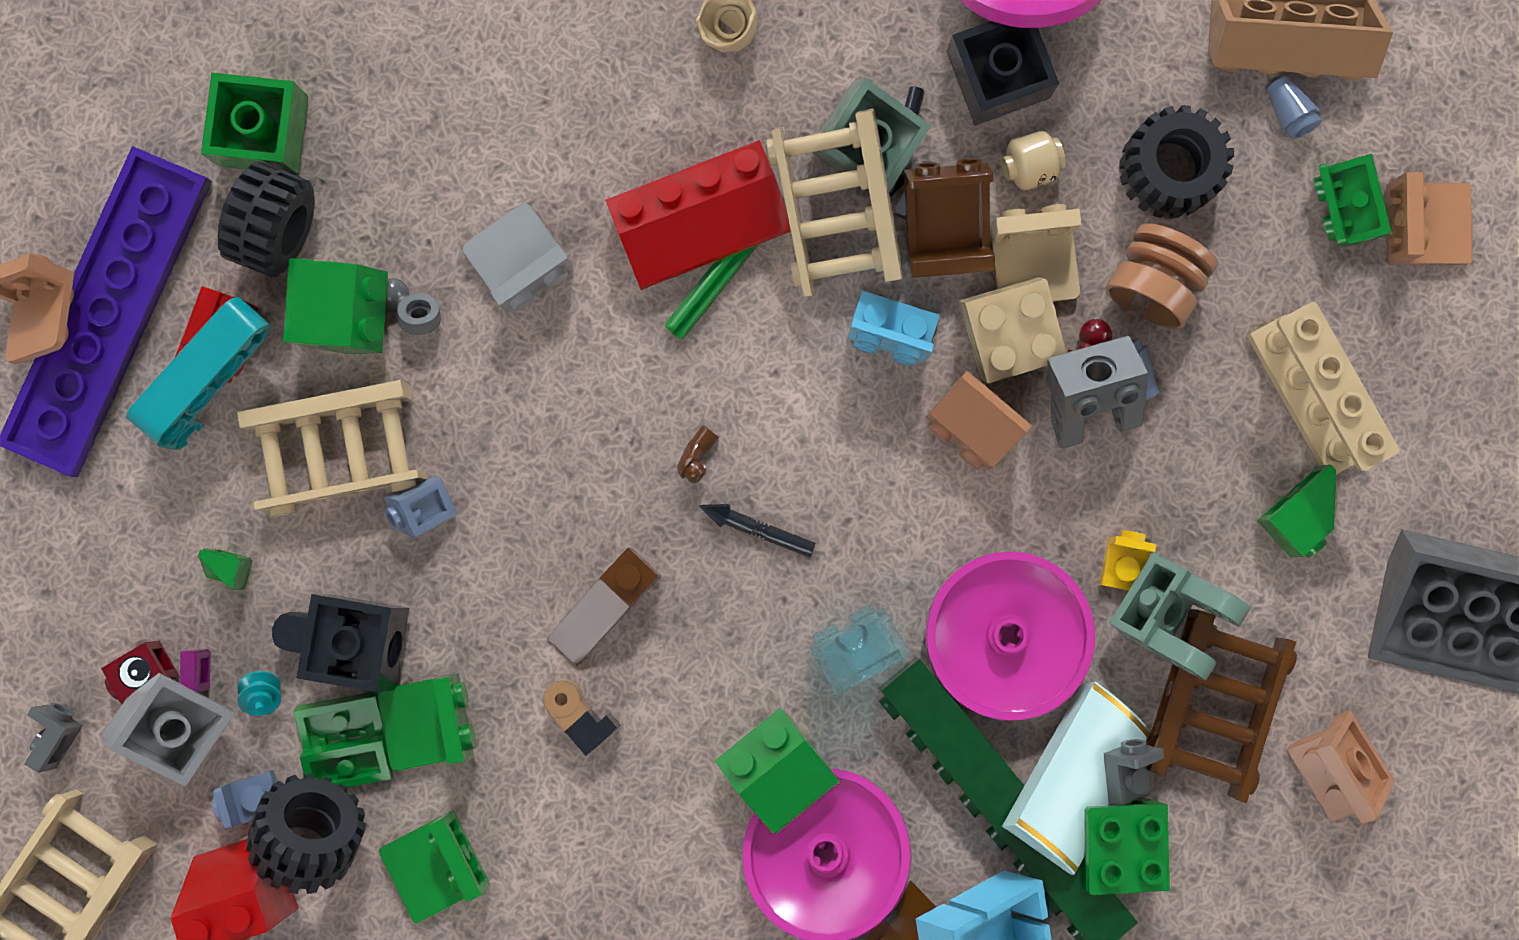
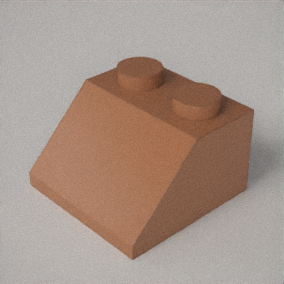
[926,371,1032,470]

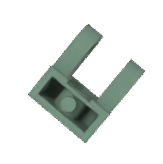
[1109,553,1251,681]

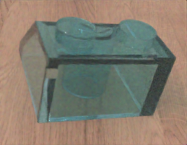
[809,604,911,696]

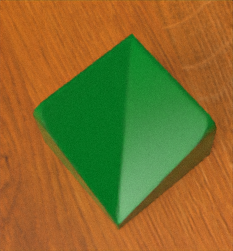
[198,548,253,590]

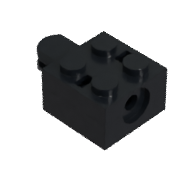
[272,594,410,693]

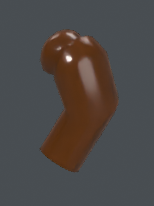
[677,425,719,483]

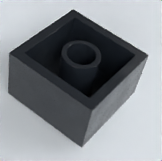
[946,21,1059,126]

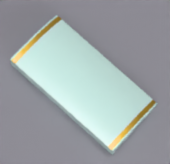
[1002,681,1151,875]

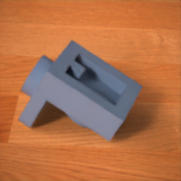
[383,476,457,538]
[212,770,277,830]

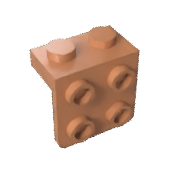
[0,253,74,365]

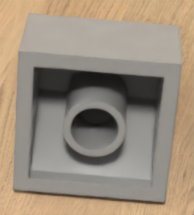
[102,673,234,787]

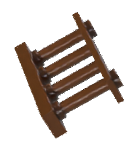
[1147,609,1297,803]

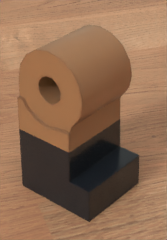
[543,679,621,756]

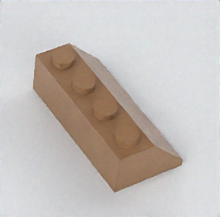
[1208,0,1393,80]

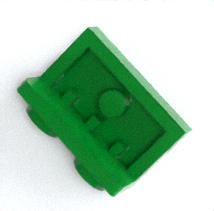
[1313,153,1392,248]

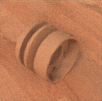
[1105,223,1218,329]

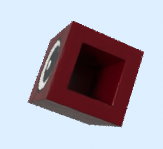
[101,640,179,705]

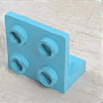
[847,290,940,366]

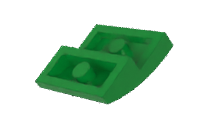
[293,692,393,788]

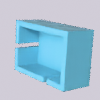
[916,870,1052,940]

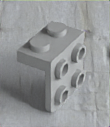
[463,203,574,314]

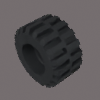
[1119,105,1235,219]
[217,161,315,278]
[246,774,366,894]

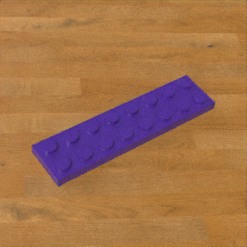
[0,146,212,478]

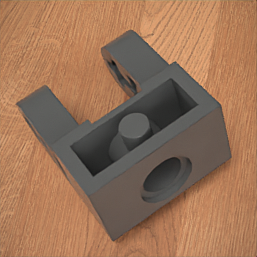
[1047,335,1148,449]

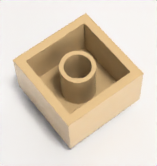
[959,277,1067,384]

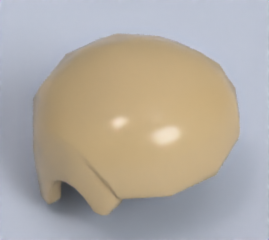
[696,0,758,53]

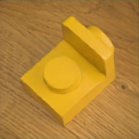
[1099,530,1157,591]

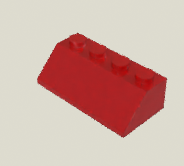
[605,140,791,290]

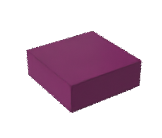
[180,649,211,693]

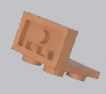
[1386,172,1473,265]

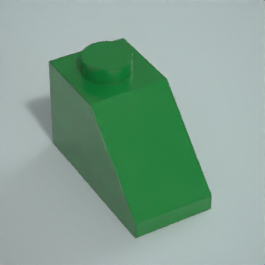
[1257,464,1336,558]

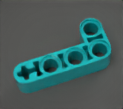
[126,297,272,450]

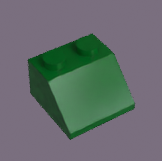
[283,258,388,354]
[715,708,840,835]

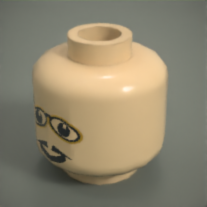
[1001,131,1065,190]

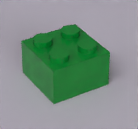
[201,72,309,175]

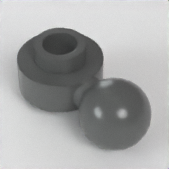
[385,278,441,335]

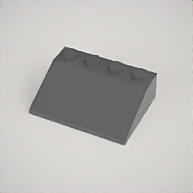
[1368,529,1519,693]

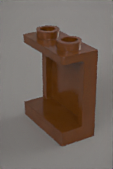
[904,158,995,278]

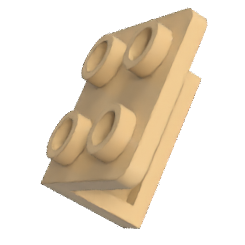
[990,204,1081,302]

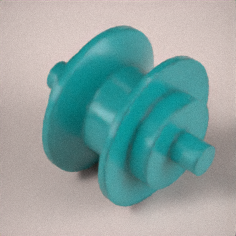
[237,671,281,716]

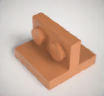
[1287,710,1395,824]

